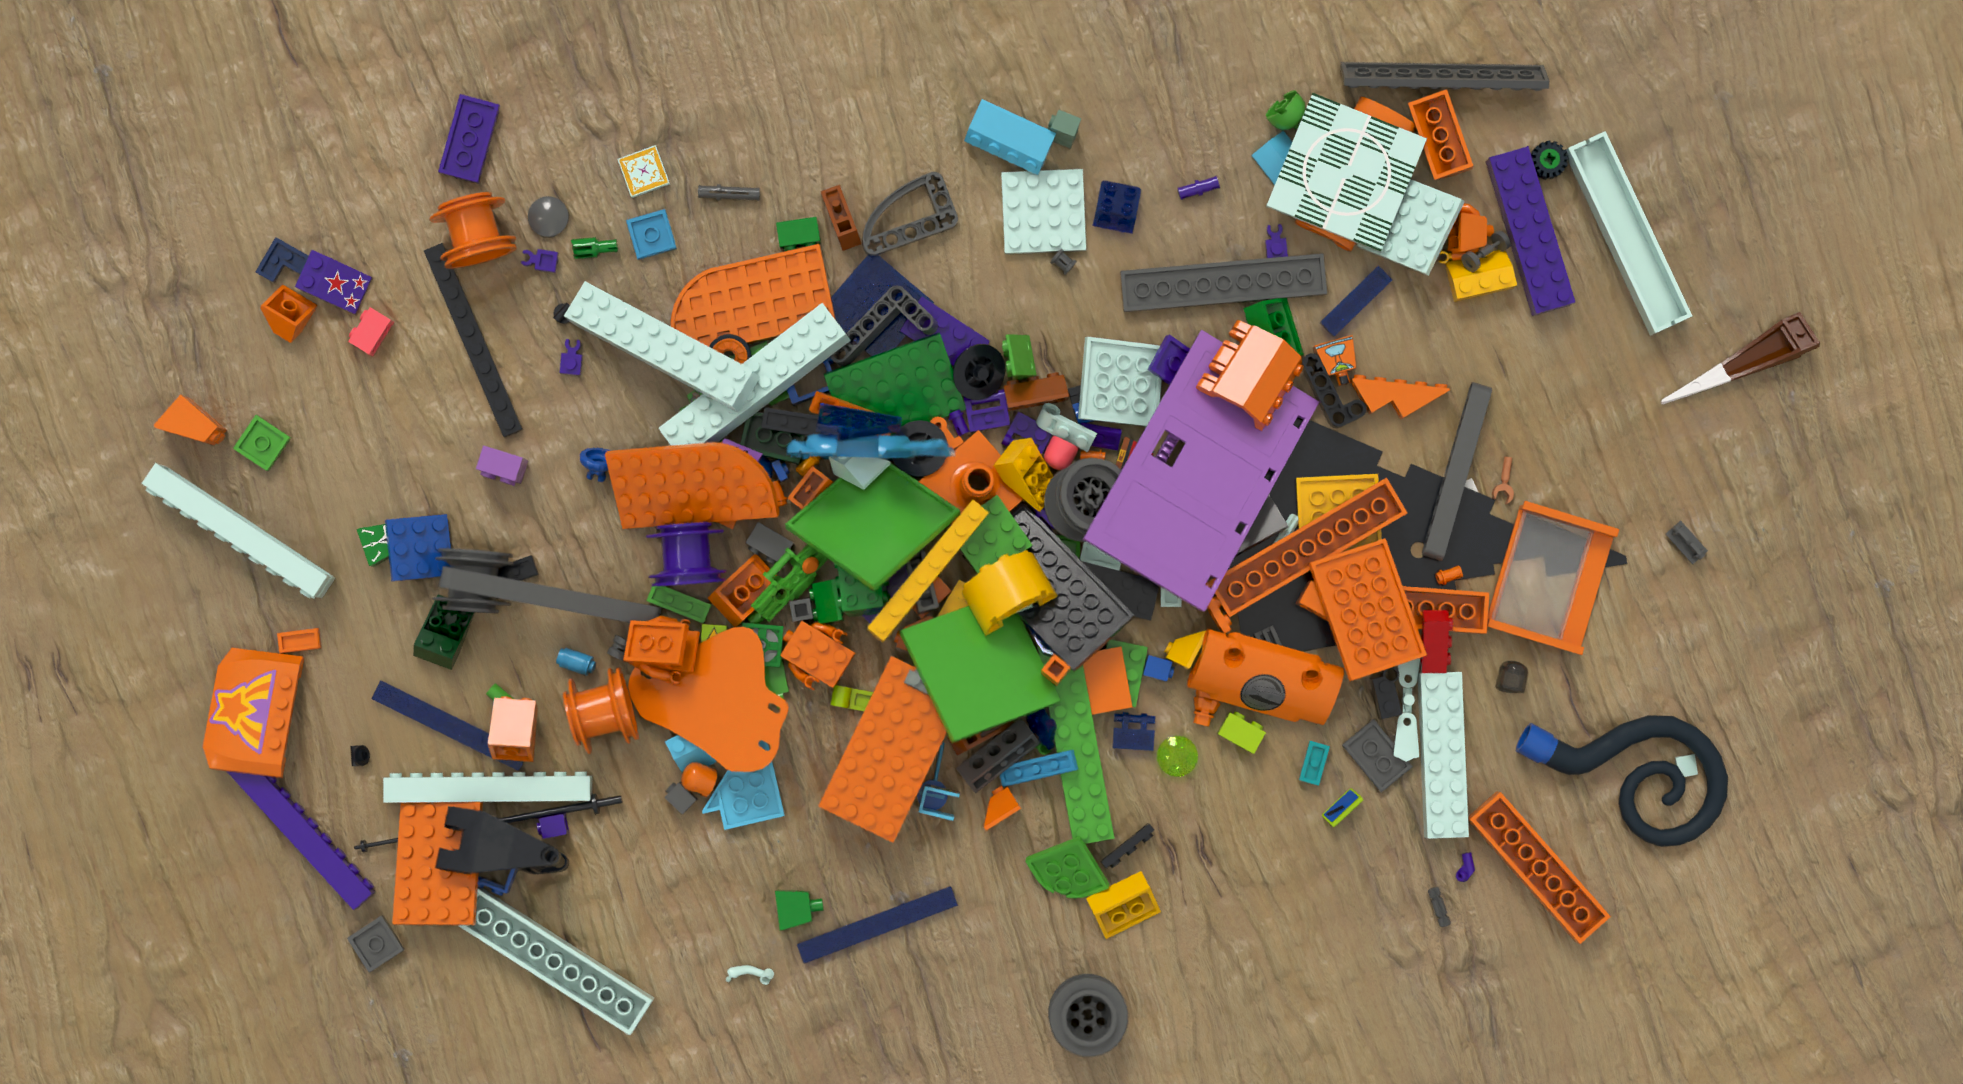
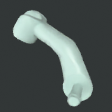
[726,965,774,985]

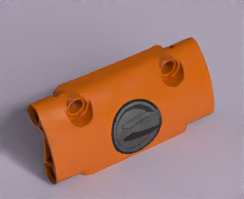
[1187,629,1345,725]

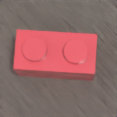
[348,307,394,356]

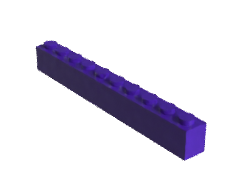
[226,771,375,910]

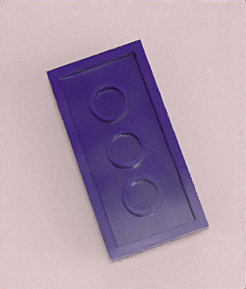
[438,94,500,184]
[899,296,990,366]

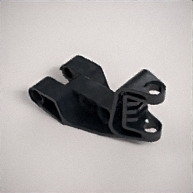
[435,806,569,875]

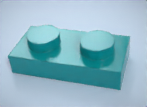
[1298,740,1330,786]

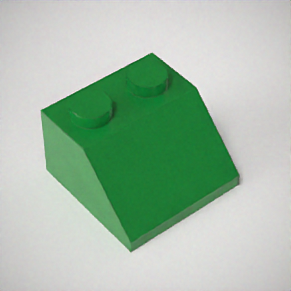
[809,579,844,624]

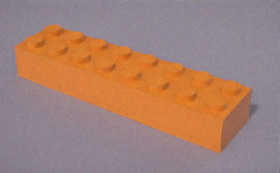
[1468,791,1611,944]

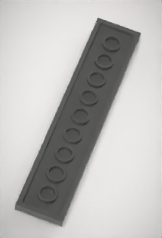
[1341,62,1550,91]
[1120,253,1327,312]

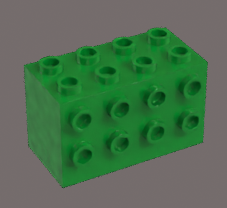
[834,563,891,617]

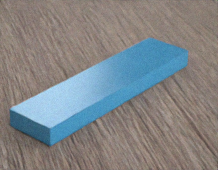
[1000,749,1078,787]

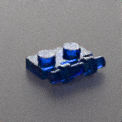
[1027,708,1057,750]
[1112,712,1155,751]

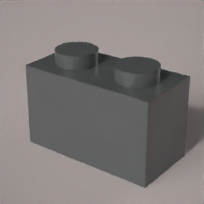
[746,522,794,564]

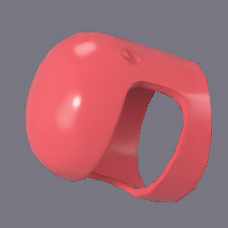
[1044,436,1079,471]

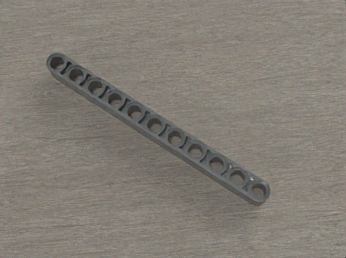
[439,566,662,623]

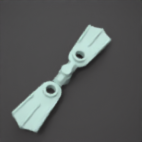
[1393,658,1420,762]

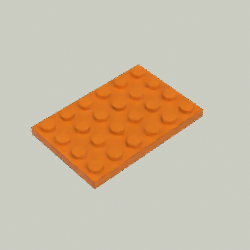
[1308,538,1427,682]
[392,802,483,926]

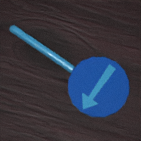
[917,742,947,810]

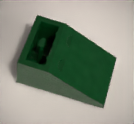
[413,595,475,670]

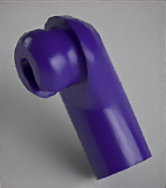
[1456,852,1475,882]

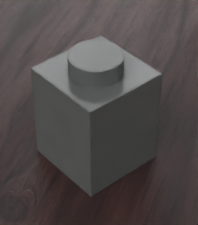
[789,598,814,622]
[664,782,698,814]

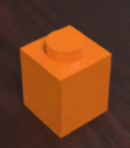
[1041,654,1071,686]

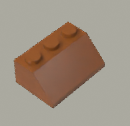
[1003,372,1069,412]

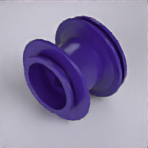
[645,522,727,587]

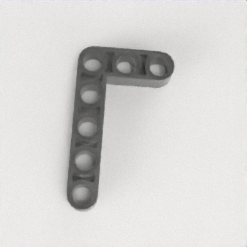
[831,285,938,367]

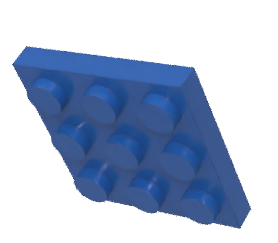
[385,514,451,582]

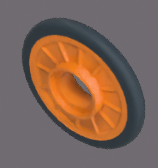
[709,334,752,364]

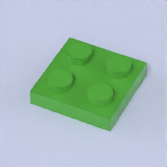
[233,415,291,472]

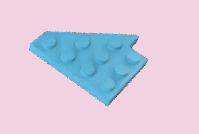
[702,740,785,830]

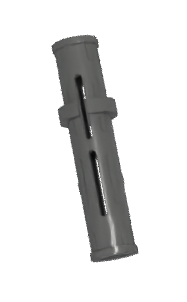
[698,184,760,201]

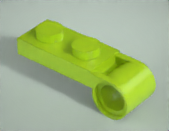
[830,685,873,711]

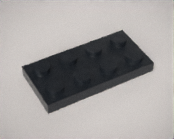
[1083,562,1159,621]

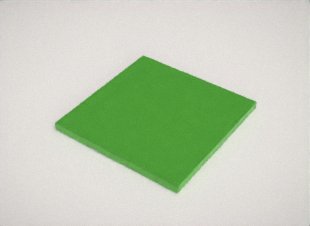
[785,463,961,591]
[899,606,1061,743]

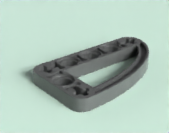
[862,172,958,257]

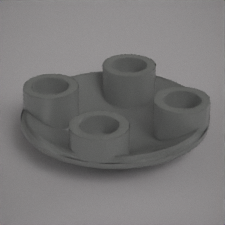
[528,196,569,237]

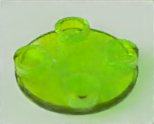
[1157,736,1198,777]

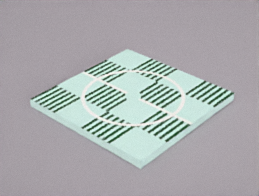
[1266,93,1427,252]

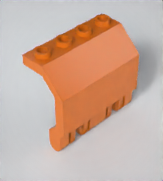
[1196,320,1303,431]

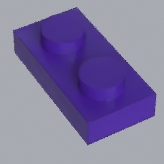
[1081,423,1122,451]

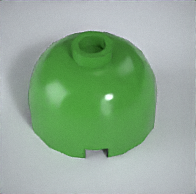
[1266,90,1306,130]

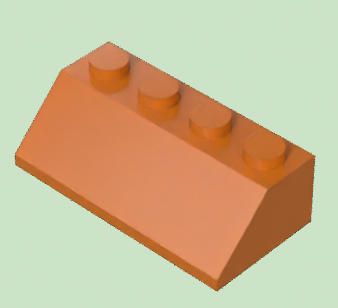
[1408,89,1474,180]

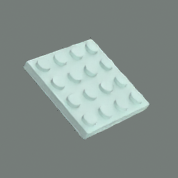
[1001,169,1086,254]
[1357,179,1464,276]
[1078,337,1162,427]

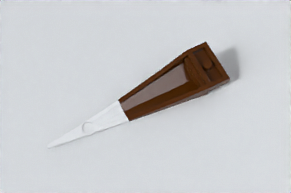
[1661,312,1820,404]

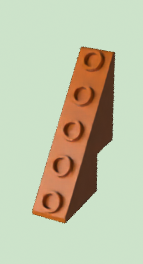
[1350,375,1450,419]

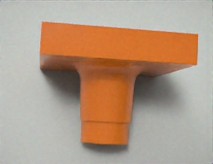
[918,430,1024,525]

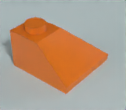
[260,285,317,343]
[984,785,1021,830]

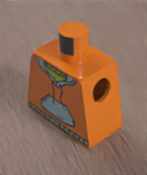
[1313,335,1356,386]

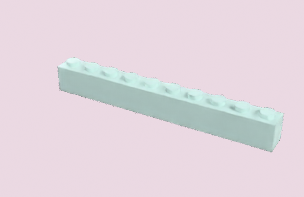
[383,772,592,803]

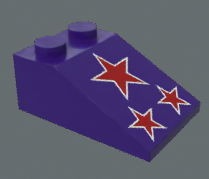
[295,250,372,315]

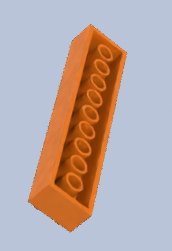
[1208,478,1407,617]

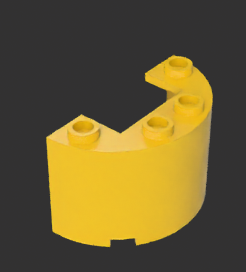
[962,550,1058,636]

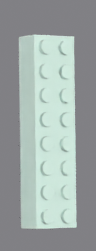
[1418,672,1469,839]

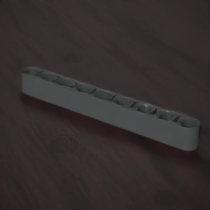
[1422,382,1492,561]

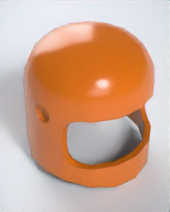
[681,762,717,797]

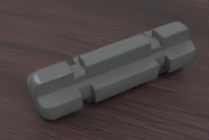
[1428,887,1451,927]

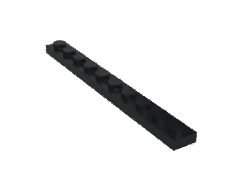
[424,243,523,438]

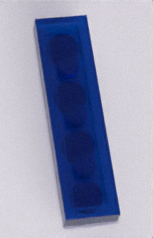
[1320,265,1392,337]

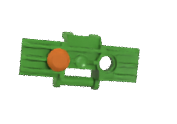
[751,544,828,622]

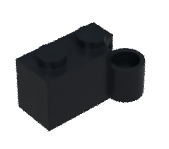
[1369,667,1402,719]

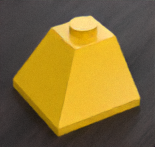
[1164,630,1206,669]

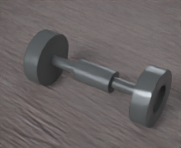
[1461,231,1511,272]

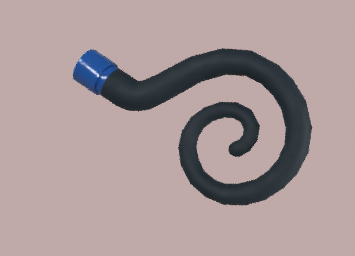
[1515,715,1728,847]

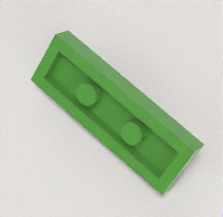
[646,582,712,624]

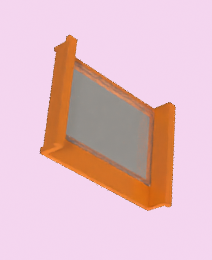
[1487,501,1619,655]

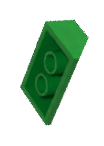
[1243,298,1304,356]

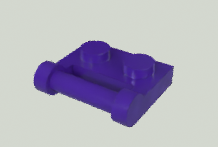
[964,389,1010,433]
[1001,412,1052,455]

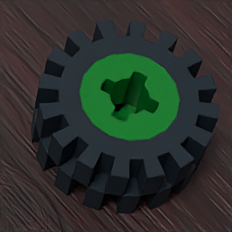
[1531,141,1568,180]

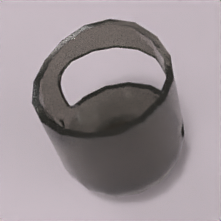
[1495,660,1529,693]

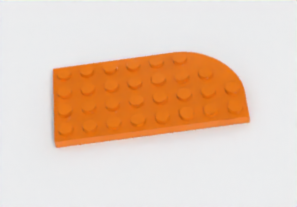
[670,244,836,347]
[605,442,780,529]

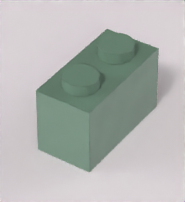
[1048,110,1081,149]

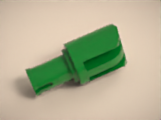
[571,237,618,259]

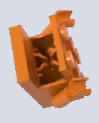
[623,616,700,685]
[780,621,855,690]

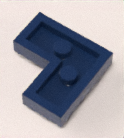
[255,237,309,283]

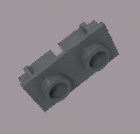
[1666,520,1708,565]

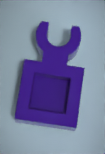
[1265,224,1288,258]
[521,249,559,273]
[560,339,583,376]

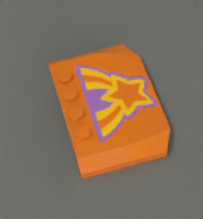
[203,648,304,778]

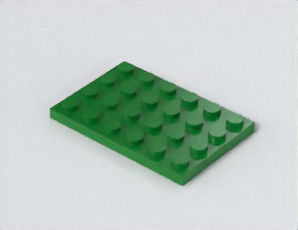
[824,332,966,436]

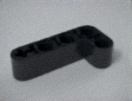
[1302,353,1367,428]

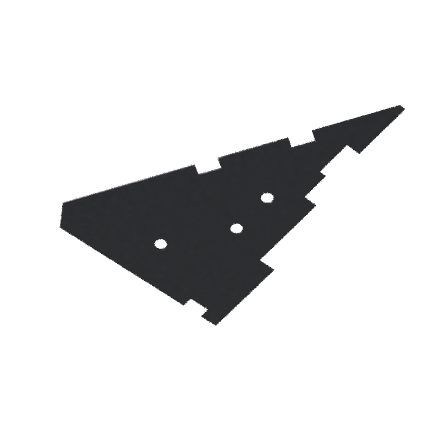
[1228,417,1627,651]

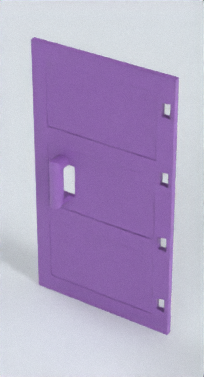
[1083,330,1319,612]

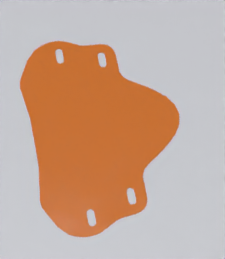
[628,627,789,772]

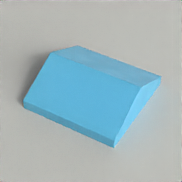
[1252,131,1292,185]

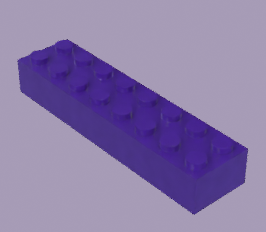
[1485,146,1575,317]

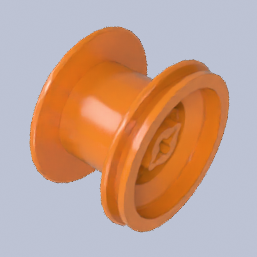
[429,192,517,269]
[563,667,639,755]

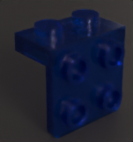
[1093,181,1141,234]

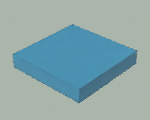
[626,209,677,260]

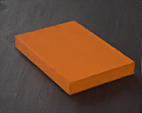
[1083,647,1132,715]

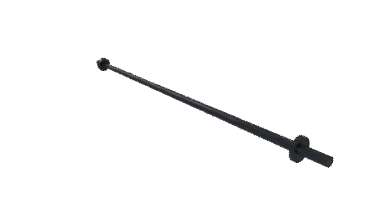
[354,794,623,853]

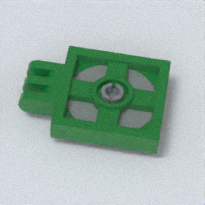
[742,623,784,667]

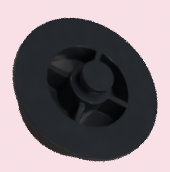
[953,344,1005,400]
[893,420,948,477]

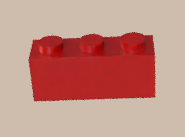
[1420,610,1453,673]

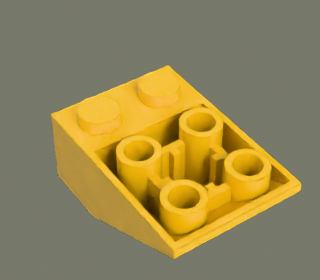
[994,438,1054,512]

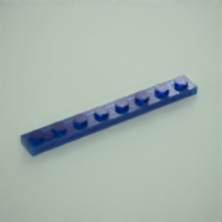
[371,680,524,771]
[797,886,958,964]

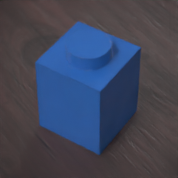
[1142,655,1175,682]

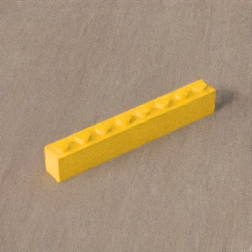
[867,500,989,643]

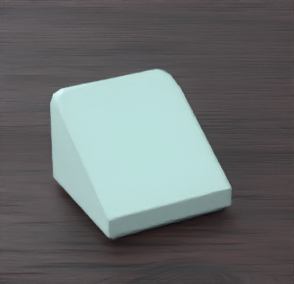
[1674,754,1698,777]

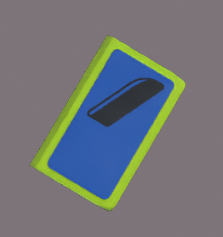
[1322,788,1363,827]

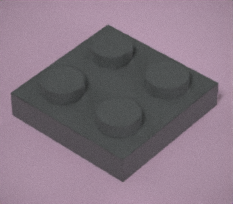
[347,915,405,973]

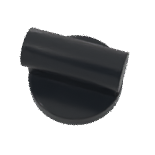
[553,302,570,324]
[350,745,370,766]

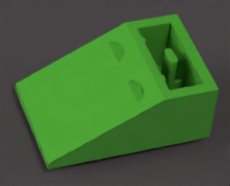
[1002,334,1037,381]

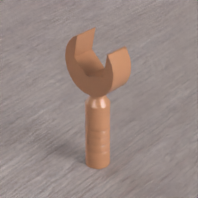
[1492,457,1514,504]

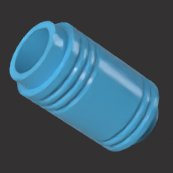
[556,648,596,676]

